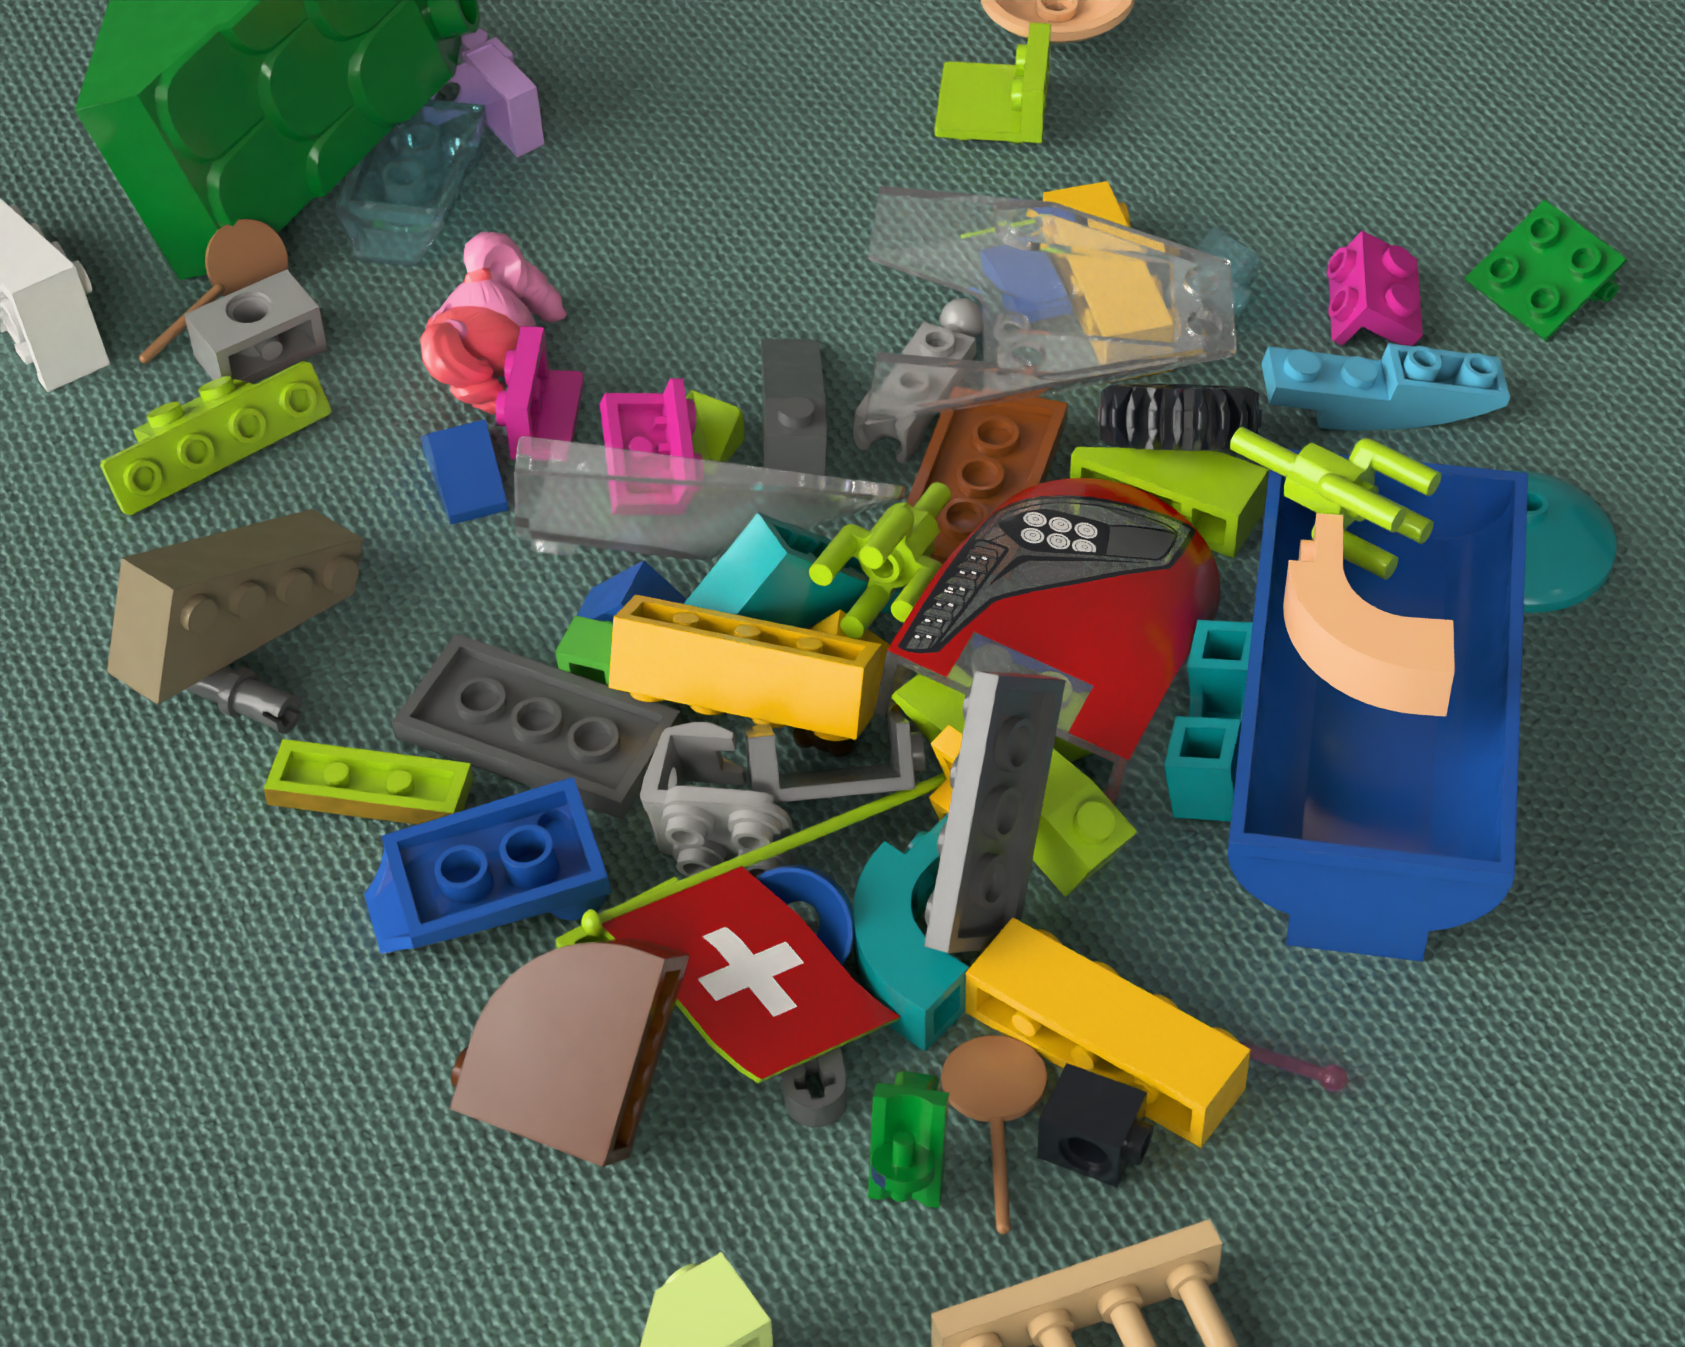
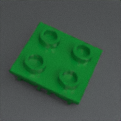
[1464,199,1628,342]

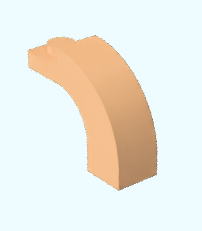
[1283,513,1455,716]

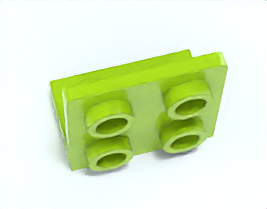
[935,23,1051,143]

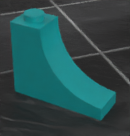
[684,513,903,628]

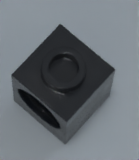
[1037,1063,1154,1188]

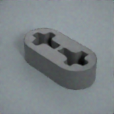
[779,1046,847,1127]

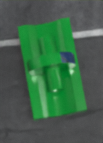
[868,1071,949,1208]

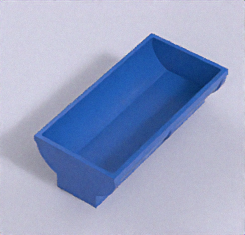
[1227,449,1528,962]

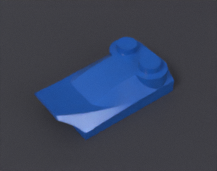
[364,777,612,954]

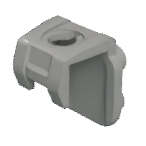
[640,722,799,878]

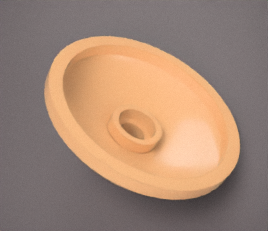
[980,0,1136,44]

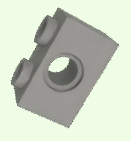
[184,269,327,383]

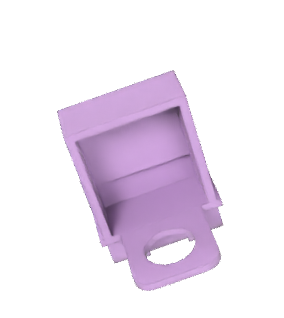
[423,28,545,157]

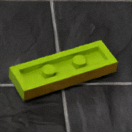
[263,739,474,825]

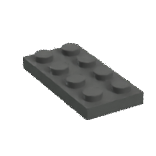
[392,634,682,819]
[924,670,1066,953]

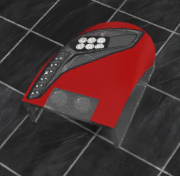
[875,478,1221,808]

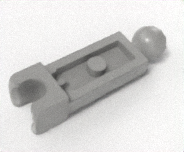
[853,298,985,463]

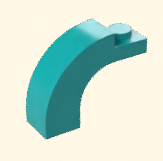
[853,813,969,1052]

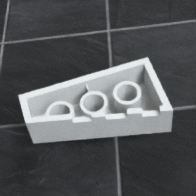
[0,198,110,392]

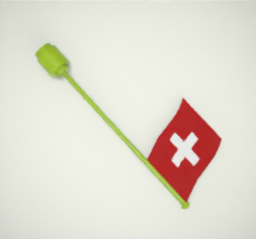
[581,694,1096,1083]

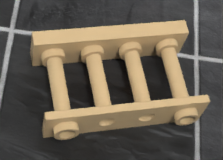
[931,1219,1239,1347]

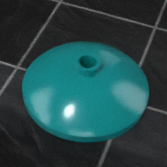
[1508,470,1617,613]

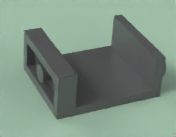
[744,711,925,803]

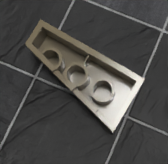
[107,509,363,705]

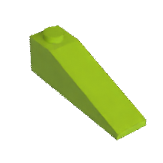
[892,666,1137,897]

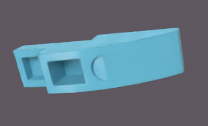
[1261,343,1510,431]

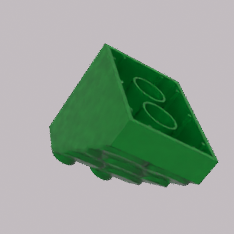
[75,0,480,280]

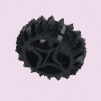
[1097,384,1262,451]

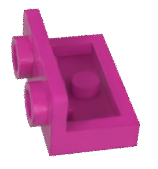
[1327,230,1423,346]
[496,326,584,462]
[600,378,704,512]

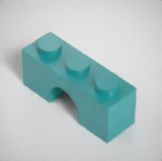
[1164,620,1253,821]

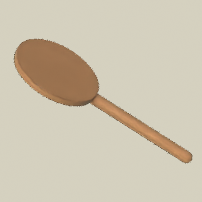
[139,219,288,364]
[941,1035,1047,1235]

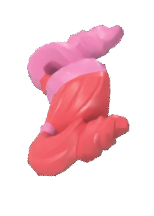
[420,231,567,415]

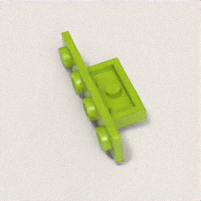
[100,361,331,515]

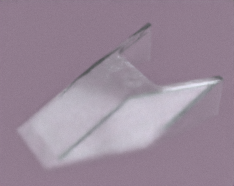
[865,186,1237,425]

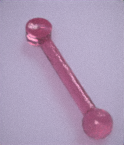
[1238,1040,1347,1092]

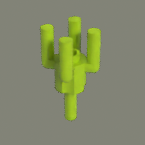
[1230,427,1442,580]
[809,482,951,639]

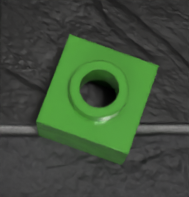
[555,615,629,693]

